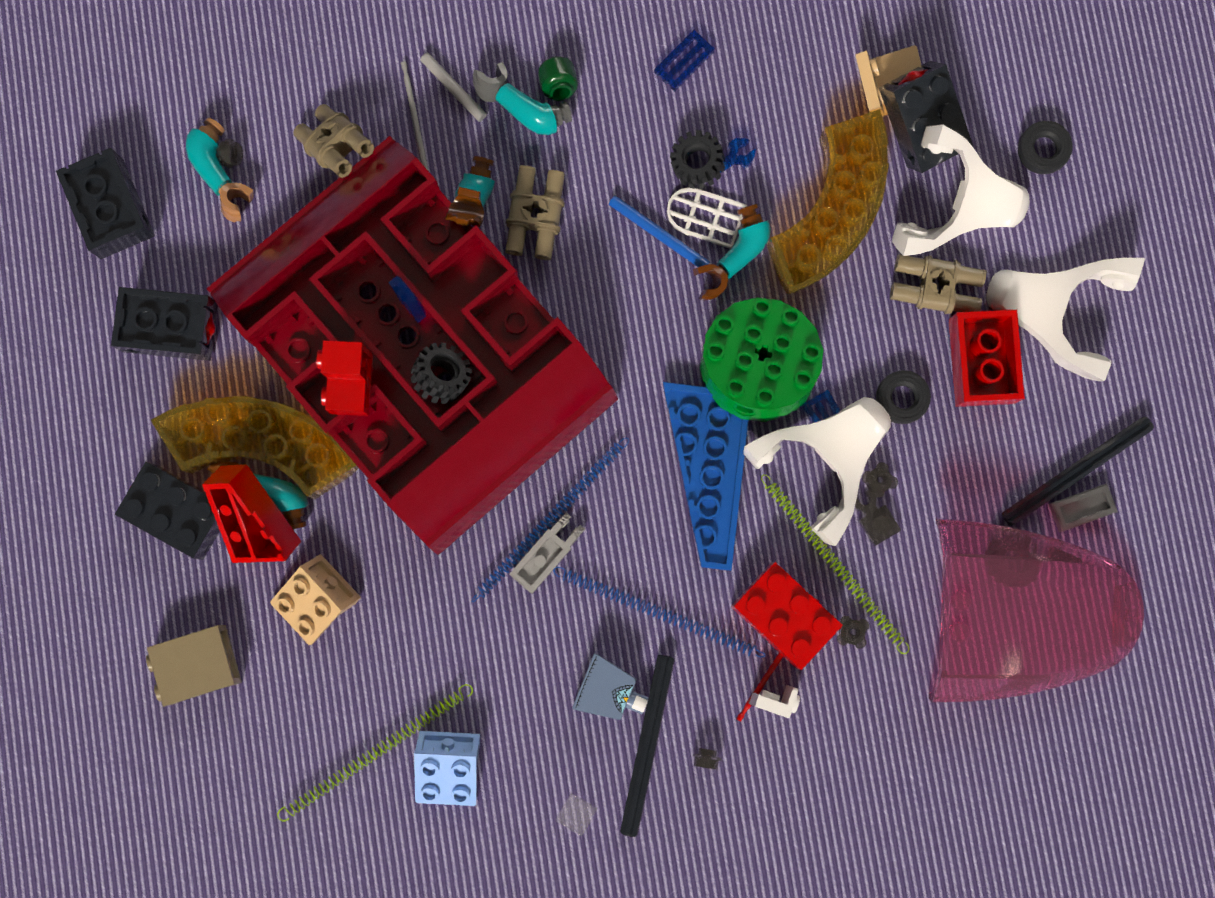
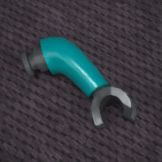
[472,62,572,135]

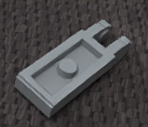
[509,513,585,594]

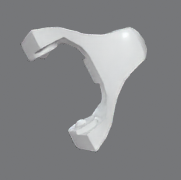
[892,125,1030,256]
[986,258,1145,381]
[744,397,891,546]

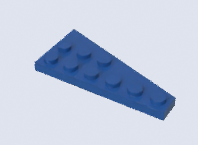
[663,382,749,571]

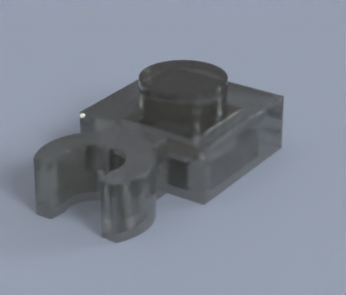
[855,489,901,546]

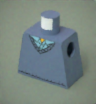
[572,653,649,720]

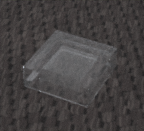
[555,792,597,836]

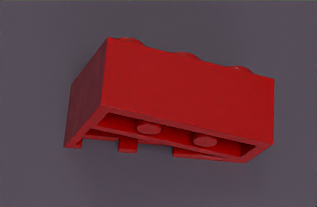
[202,464,301,563]

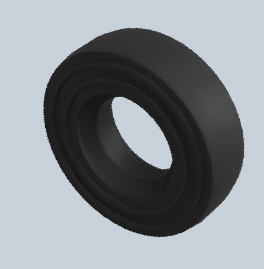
[1018,121,1073,174]
[876,370,931,424]

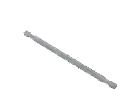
[401,61,429,171]

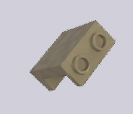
[146,625,242,707]

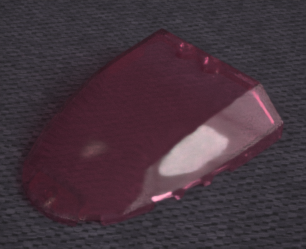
[928,518,1144,702]

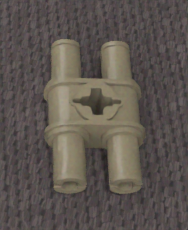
[293,104,374,178]
[505,165,565,260]
[890,254,987,314]

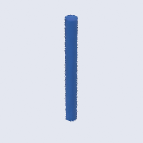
[608,195,710,267]

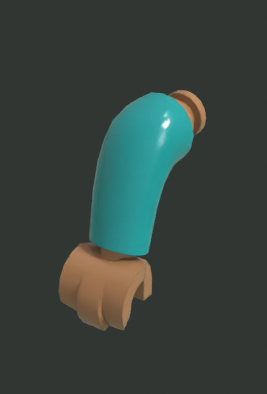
[185,118,254,223]

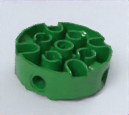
[700,297,823,422]

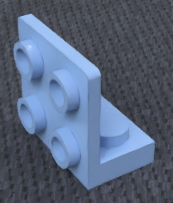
[414,731,480,806]

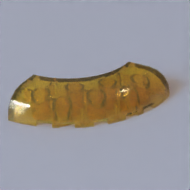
[767,109,889,294]
[151,396,358,500]

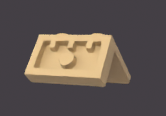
[855,45,922,119]
[270,554,361,645]

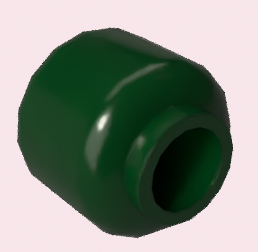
[538,56,578,101]

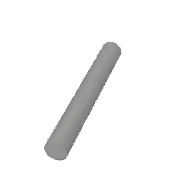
[420,52,487,122]

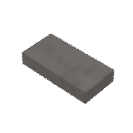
[1048,484,1118,532]

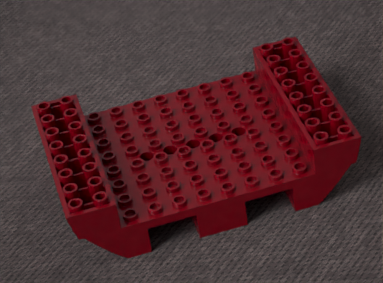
[206,136,618,555]

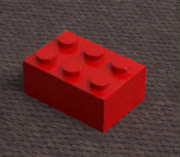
[949,310,1025,407]
[731,562,843,670]

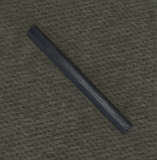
[1002,416,1154,526]
[620,655,675,837]

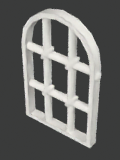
[667,187,747,249]

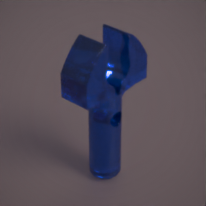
[720,138,756,174]

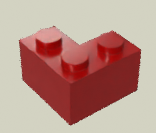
[317,341,373,416]

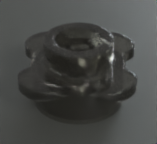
[862,462,898,498]
[837,616,869,649]

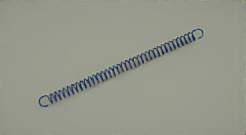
[471,438,629,603]
[553,567,766,657]

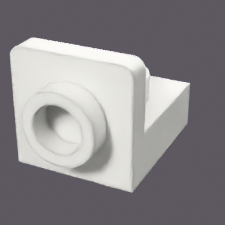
[749,685,800,718]

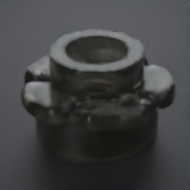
[216,139,243,168]
[692,748,722,770]

